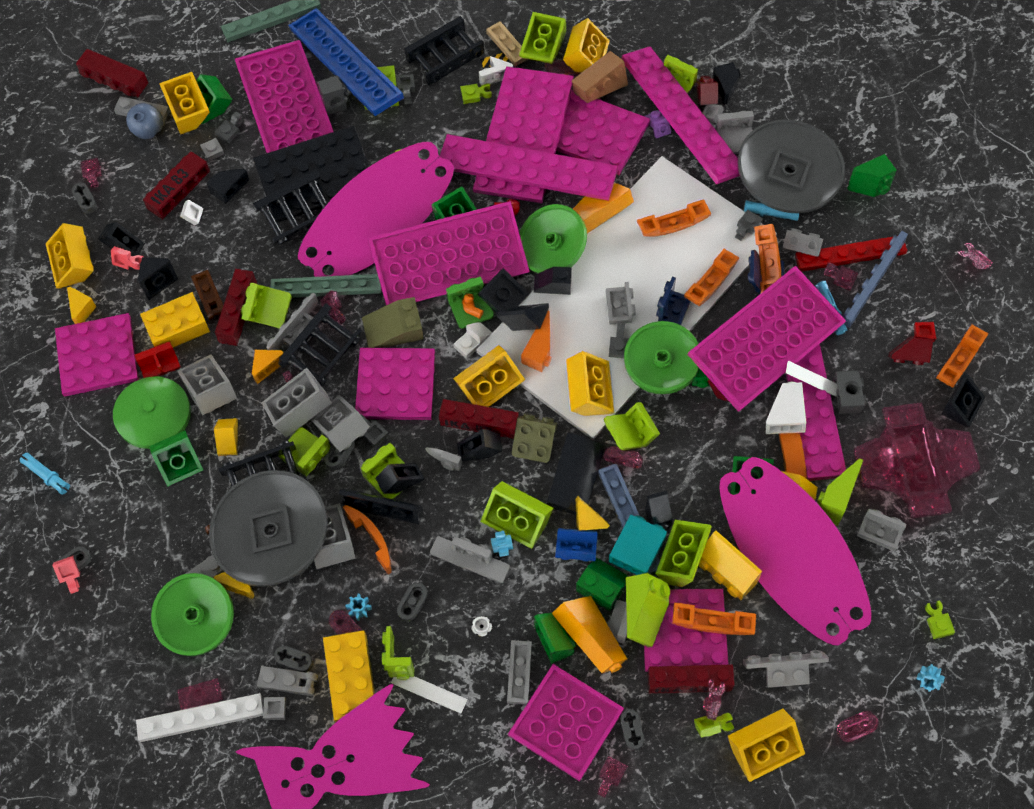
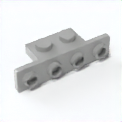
[266,293,321,353]
[430,536,510,583]
[743,650,829,688]

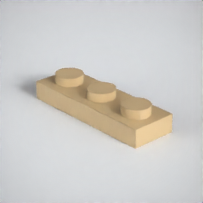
[486,21,528,66]

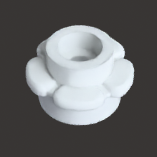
[472,616,492,636]

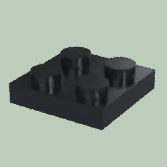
[477,268,530,312]

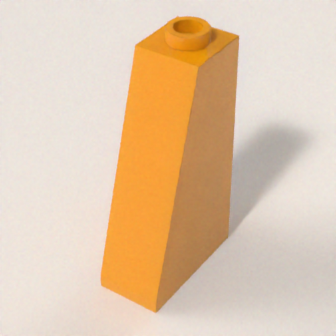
[573,182,634,233]
[552,596,627,673]

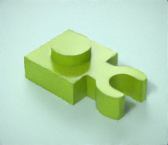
[460,84,492,104]
[925,600,955,639]

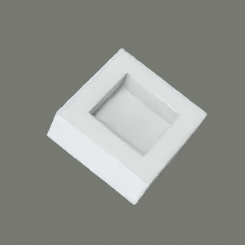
[180,200,204,225]

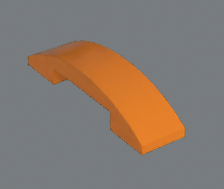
[637,199,711,237]
[754,224,781,293]
[684,249,739,306]
[936,324,988,388]
[779,433,807,479]
[343,505,392,575]
[672,602,756,635]

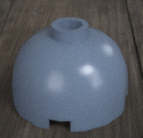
[126,103,163,139]

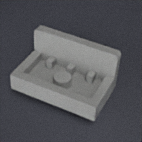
[783,228,823,257]
[606,282,636,325]
[857,509,907,552]
[608,600,627,644]

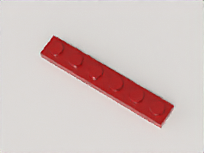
[795,236,908,272]

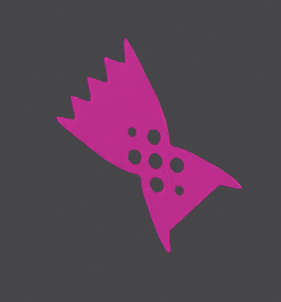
[236,684,430,809]

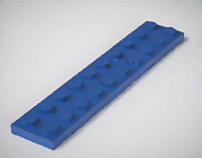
[288,8,404,116]

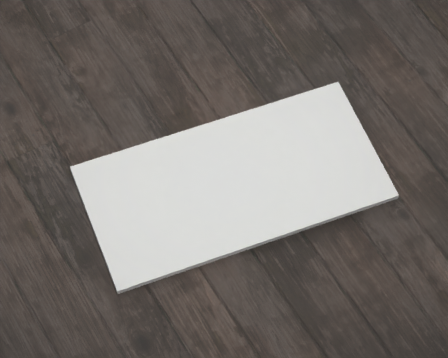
[476,156,777,440]

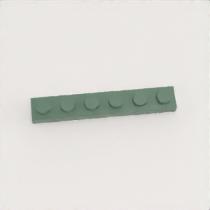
[221,0,321,43]
[270,274,382,298]

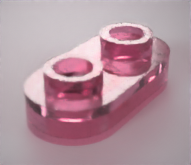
[603,446,643,468]
[329,610,362,635]
[836,711,879,742]

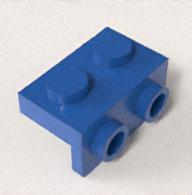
[555,528,598,562]

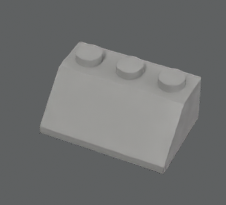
[261,368,332,438]

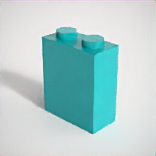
[609,514,667,575]

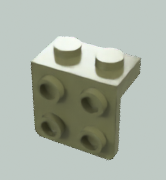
[512,413,558,463]

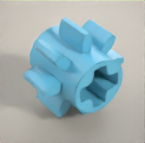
[491,531,513,557]
[345,594,372,621]
[917,664,945,692]

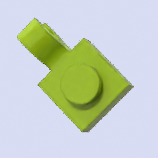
[694,713,734,738]

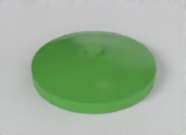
[519,204,587,274]
[624,321,699,394]
[113,377,191,449]
[151,573,234,656]

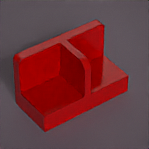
[134,341,181,378]

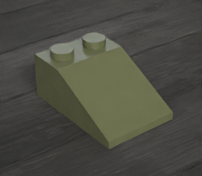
[362,297,424,348]

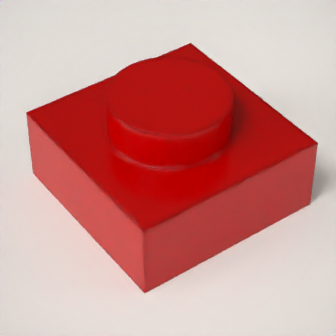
[914,322,936,342]

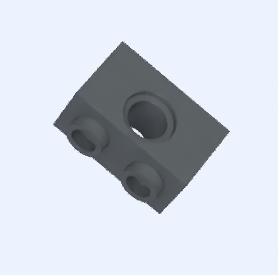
[318,75,348,116]
[833,370,867,414]

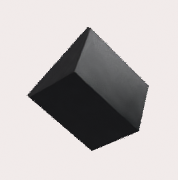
[138,257,178,300]
[496,303,549,331]
[941,373,985,427]

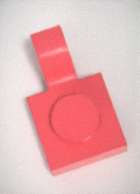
[111,246,143,270]
[53,556,80,594]

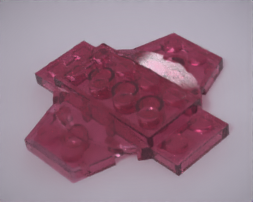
[853,402,980,518]

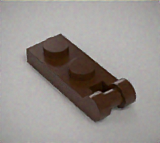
[191,270,223,320]

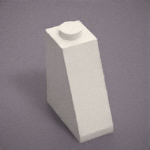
[766,382,806,434]

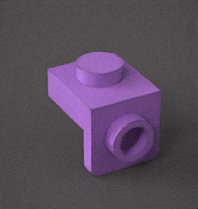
[645,110,671,138]

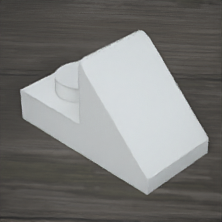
[479,56,513,86]
[453,322,492,359]

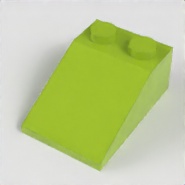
[519,12,566,64]
[817,458,863,526]
[626,573,670,647]

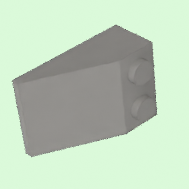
[177,355,237,415]
[310,395,370,452]
[314,503,356,569]

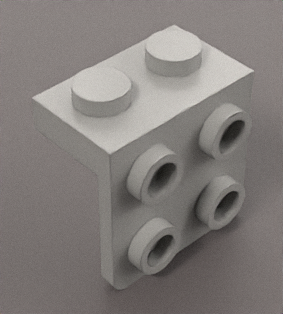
[716,111,754,154]

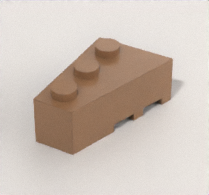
[571,51,628,103]

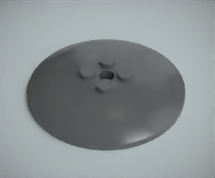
[737,119,845,213]
[209,470,328,587]

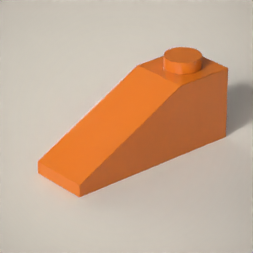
[521,310,552,372]

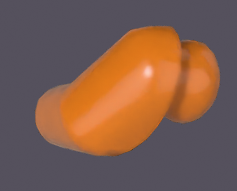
[462,293,484,319]

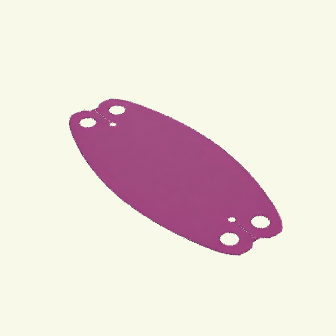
[298,142,454,277]
[719,457,871,646]

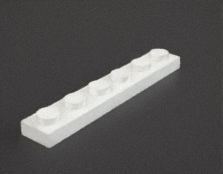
[136,693,264,742]

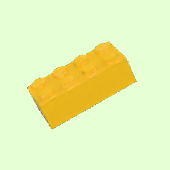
[323,630,375,722]

